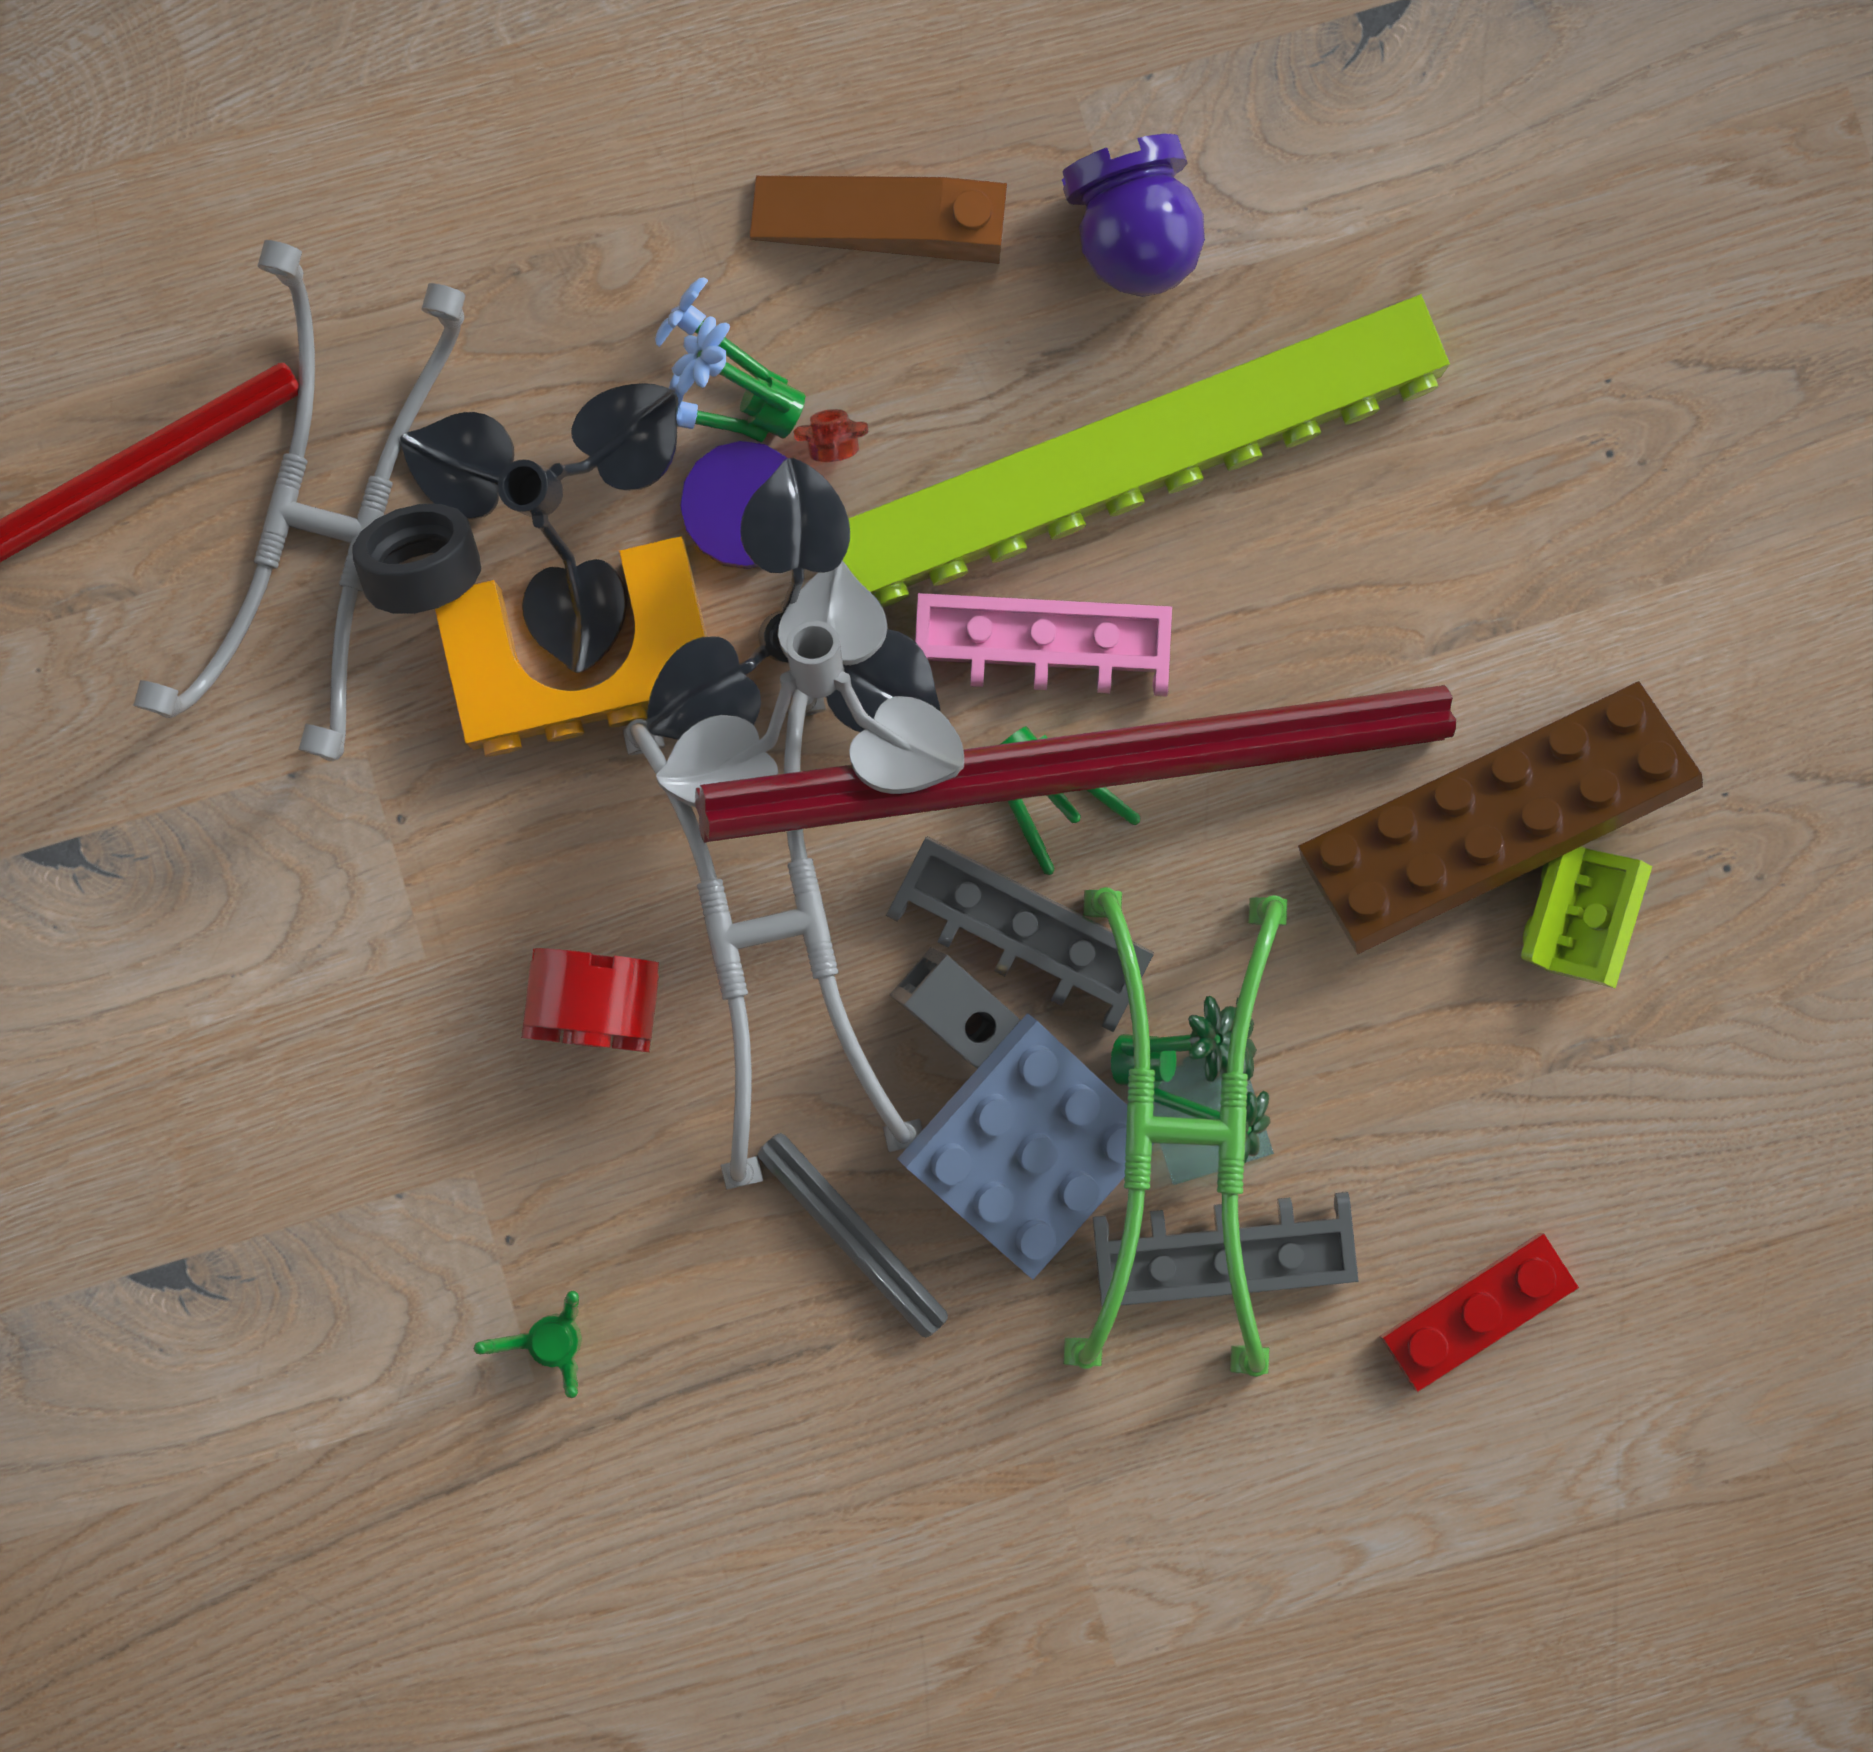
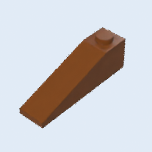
[750,175,1007,264]

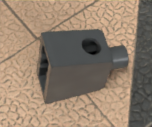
[890,947,1021,1069]

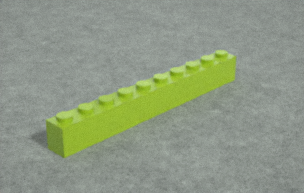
[842,294,1450,608]

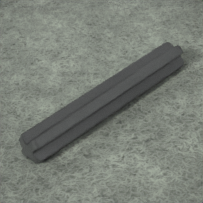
[758,1133,948,1338]

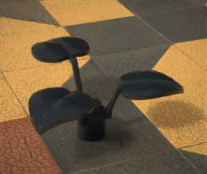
[400,383,678,673]
[646,458,941,740]

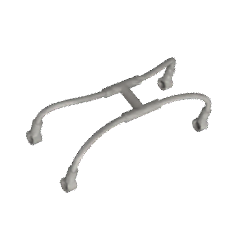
[133,240,466,761]
[622,689,923,1190]

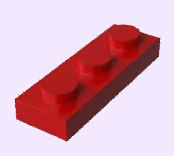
[1380,1233,1579,1392]

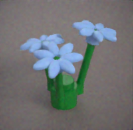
[655,278,806,443]

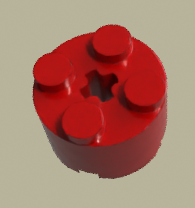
[521,948,659,1053]

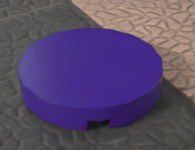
[680,441,787,569]

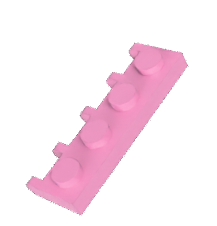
[915,593,1172,697]

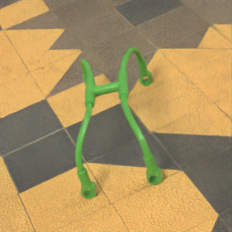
[1063,887,1288,1377]

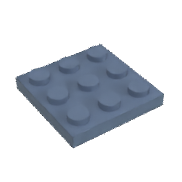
[897,1013,1154,1280]

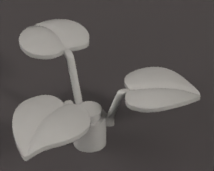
[656,561,964,807]

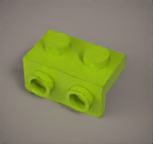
[1521,846,1653,989]

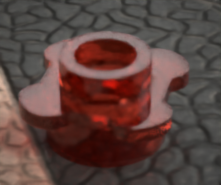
[793,409,869,462]

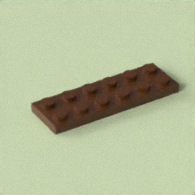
[1298,681,1703,955]

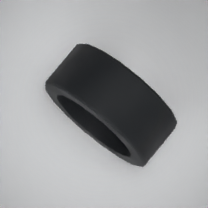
[352,504,481,614]

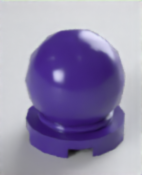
[1062,133,1205,297]

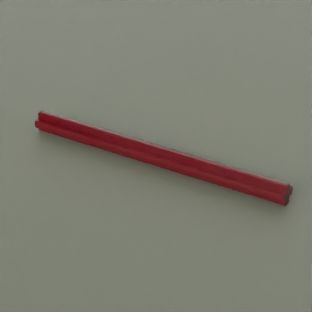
[695,685,1456,843]

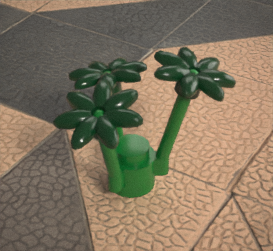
[1111,996,1271,1164]

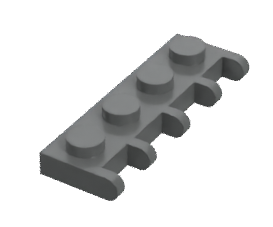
[886,836,1154,1032]
[1093,1192,1359,1306]

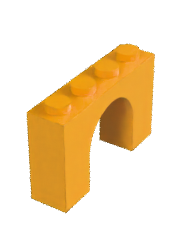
[435,536,707,757]

